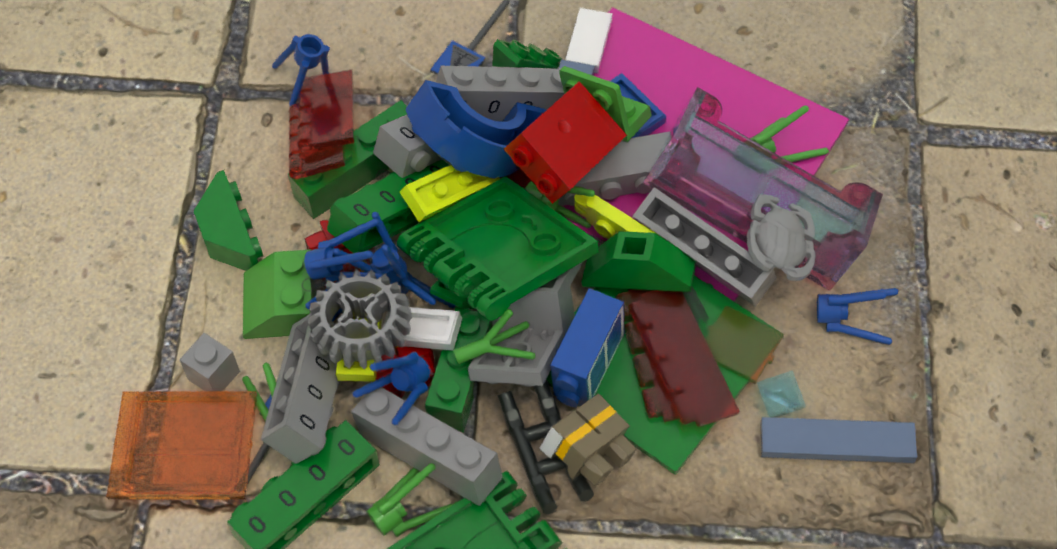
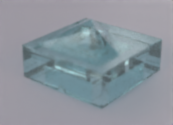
[757,370,806,418]

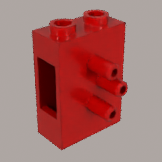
[504,81,627,204]

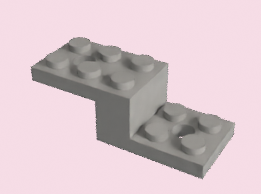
[468,261,584,387]

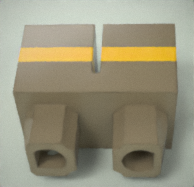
[539,393,637,486]

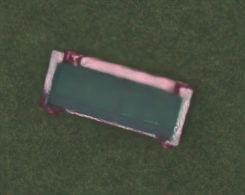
[643,87,883,291]

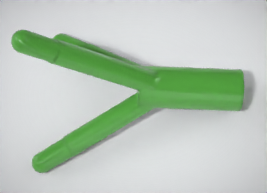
[453,309,536,364]

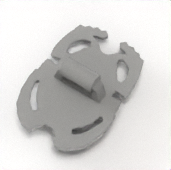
[747,194,816,281]

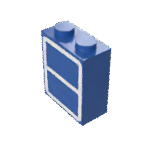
[550,288,624,407]

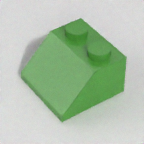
[243,249,316,339]

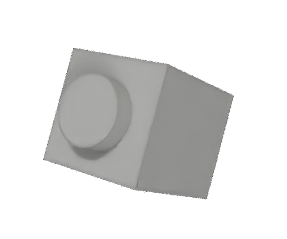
[180,333,240,399]

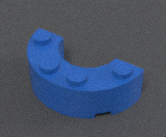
[405,80,546,178]

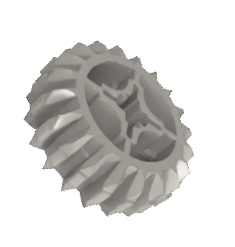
[308,269,412,370]

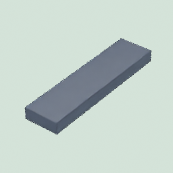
[760,417,917,463]

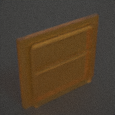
[106,391,257,500]

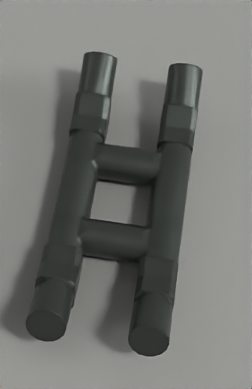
[497,379,594,514]

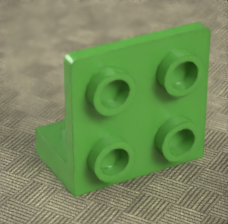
[559,66,652,142]

